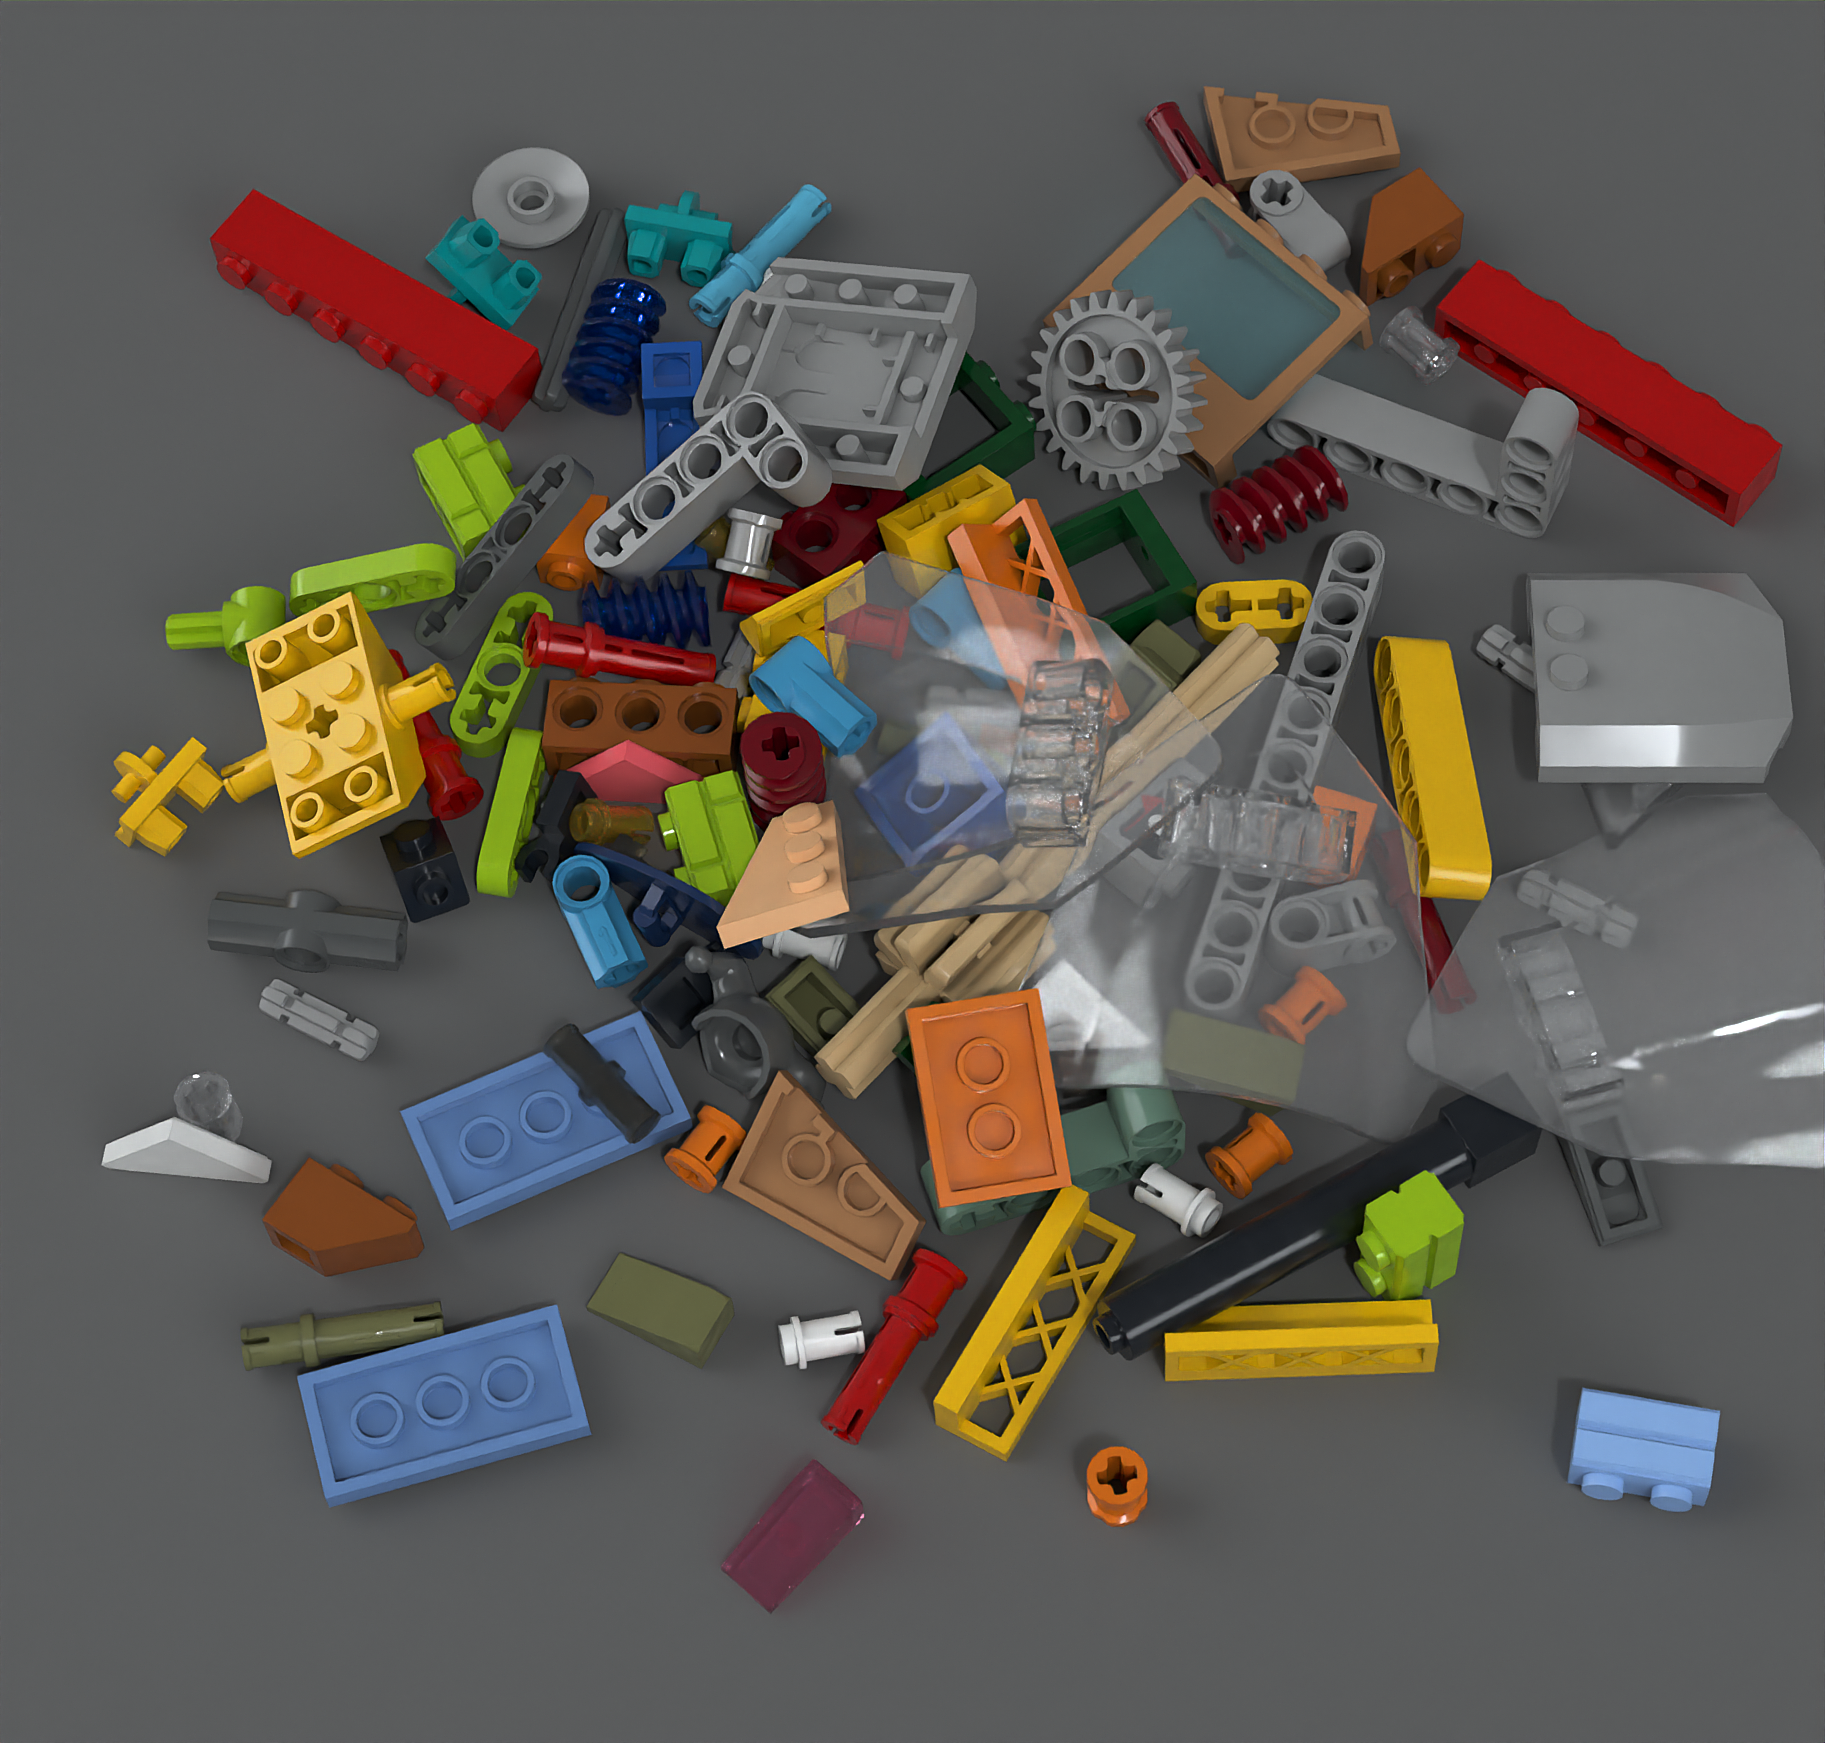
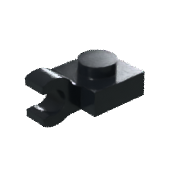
[515,770,605,886]
[631,940,741,1049]

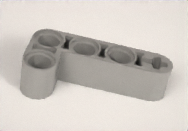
[585,391,832,585]

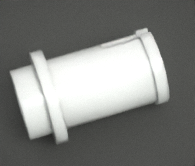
[762,922,848,971]
[1134,1163,1223,1238]
[778,1311,865,1369]

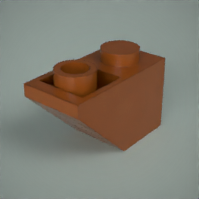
[1359,167,1464,307]
[262,1157,425,1277]

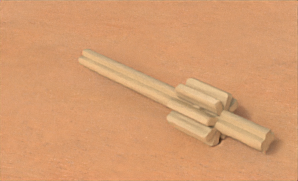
[814,623,1280,1099]

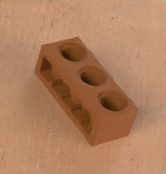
[541,677,740,777]

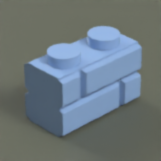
[1567,1388,1720,1512]

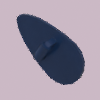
[573,842,764,960]

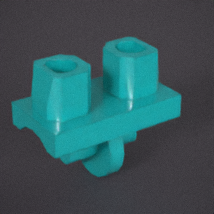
[624,190,736,288]
[425,215,542,330]

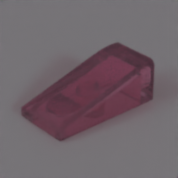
[721,1459,864,1614]

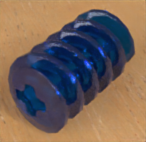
[562,278,667,416]
[582,570,712,650]

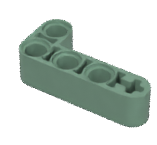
[920,1061,1186,1235]

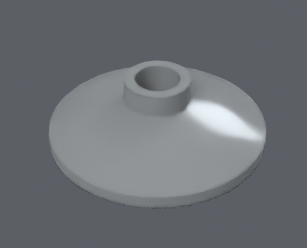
[472,147,590,248]

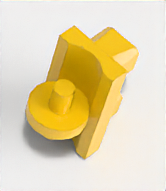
[111,737,224,857]

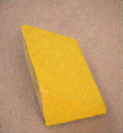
[740,560,868,657]

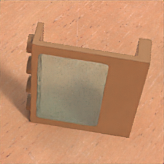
[1043,173,1373,489]

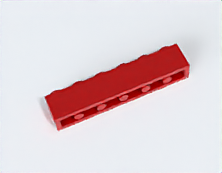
[210,189,542,432]
[1433,259,1782,527]

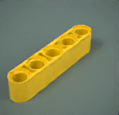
[1373,636,1492,901]

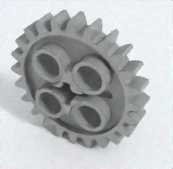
[1027,289,1208,491]

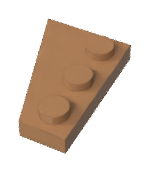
[1203,86,1400,193]
[722,1070,927,1281]

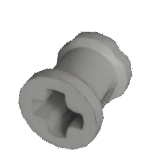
[715,508,783,581]

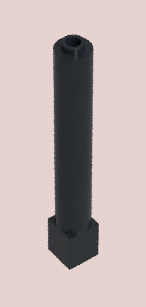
[1093,1073,1543,1361]

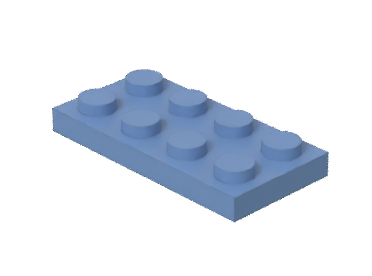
[400,1011,693,1231]
[297,1304,592,1508]

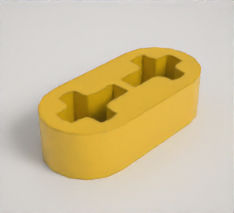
[1195,579,1313,645]

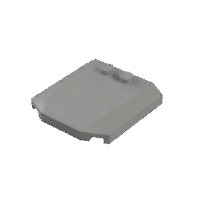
[693,257,977,491]
[1526,573,1793,783]

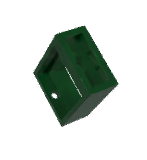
[902,351,1037,503]
[1014,489,1197,669]

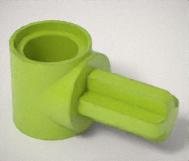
[165,586,286,667]

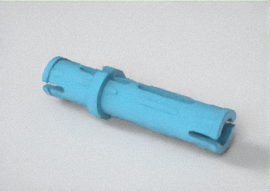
[689,184,832,328]

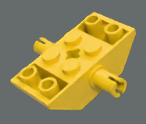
[221,591,456,859]

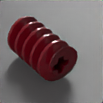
[1209,444,1349,564]
[740,711,828,833]

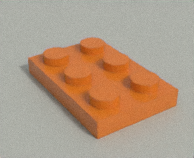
[905,988,1072,1209]

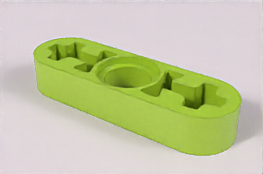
[289,543,456,617]
[450,592,555,758]
[476,727,547,898]

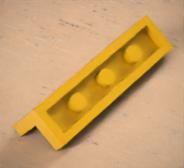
[933,1184,1136,1462]
[1163,1299,1439,1381]

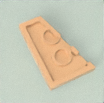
[716,800,850,949]

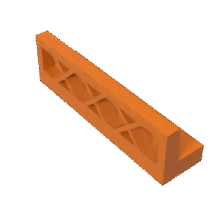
[947,498,1133,755]

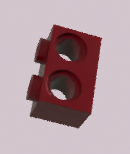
[771,483,907,589]

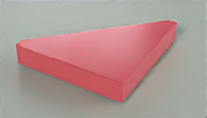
[553,740,705,804]

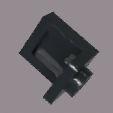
[379,816,470,923]

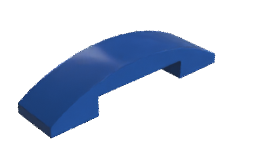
[641,341,709,571]

